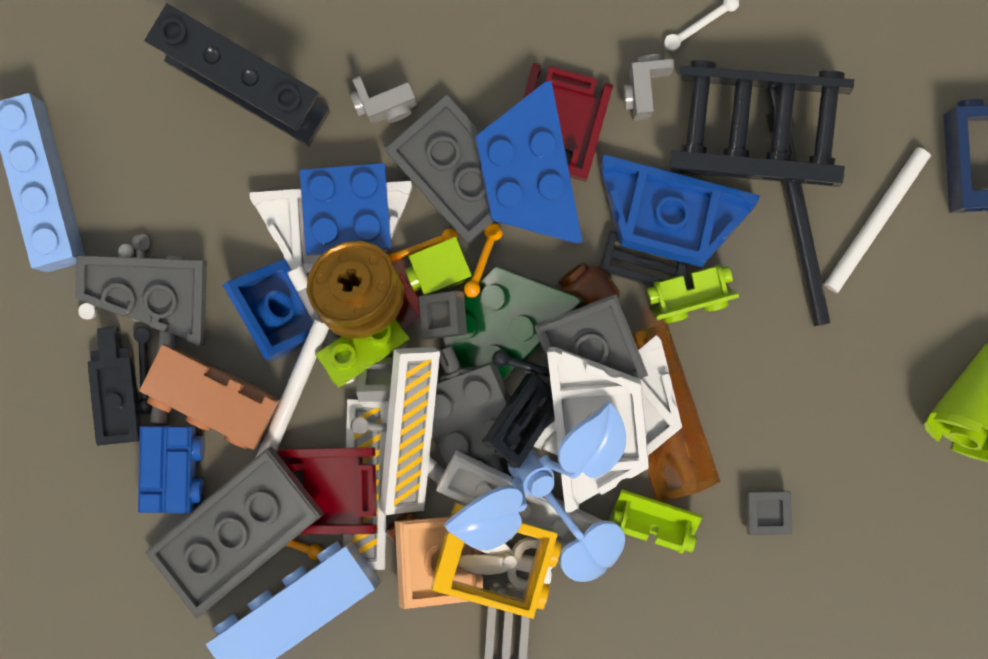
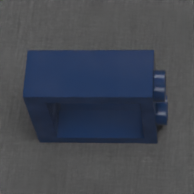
[943,99,988,213]

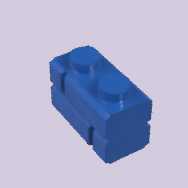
[138,426,205,513]

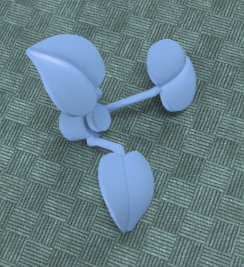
[444,401,626,582]

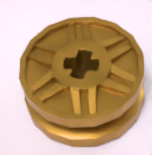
[306,241,404,339]

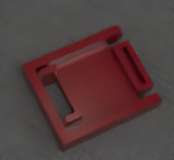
[523,62,613,182]
[275,447,377,535]

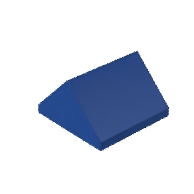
[223,258,313,361]

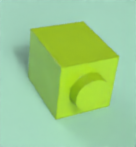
[405,237,472,295]

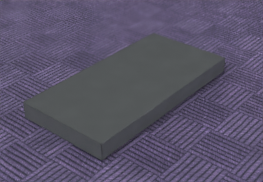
[145,447,325,619]

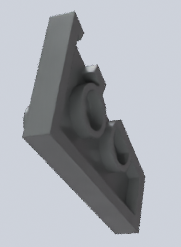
[76,256,207,346]

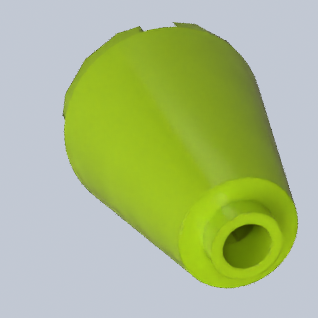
[924,343,988,462]

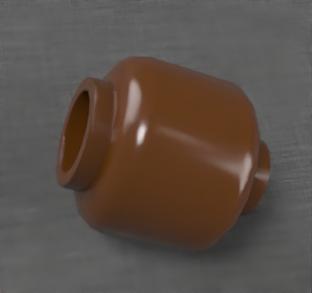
[558,262,620,308]

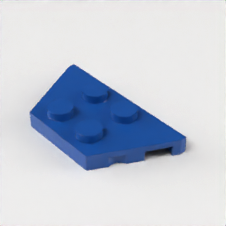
[474,81,583,243]
[600,154,760,267]

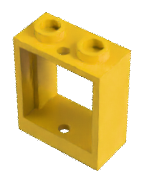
[431,502,561,619]

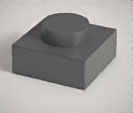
[419,291,467,339]
[746,490,792,535]

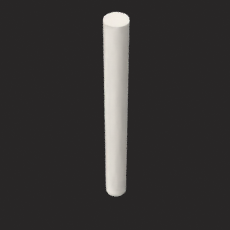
[824,147,931,293]
[256,318,329,457]

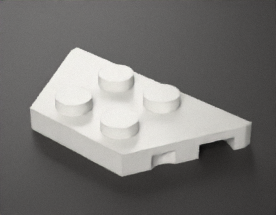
[250,181,412,274]
[534,335,682,455]
[547,347,649,512]

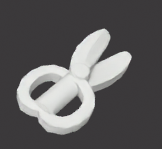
[458,537,553,589]

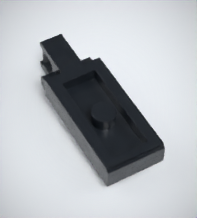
[87,326,141,446]

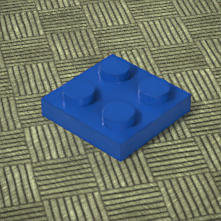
[300,163,392,256]

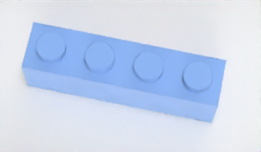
[0,93,85,272]
[206,541,381,659]

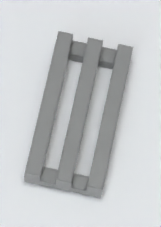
[484,586,530,659]

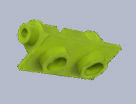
[646,264,739,323]
[315,320,410,388]
[609,489,703,554]

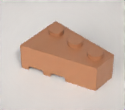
[139,344,281,450]

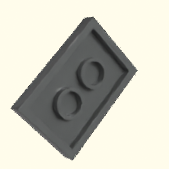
[384,94,495,245]

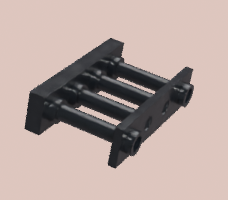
[144,3,330,147]
[670,60,855,187]

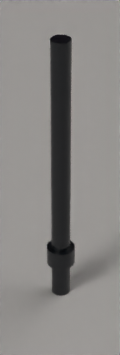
[765,88,830,326]

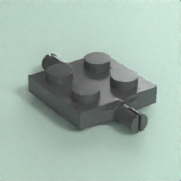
[432,344,525,474]

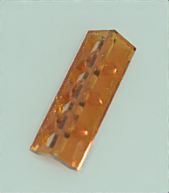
[633,323,721,502]

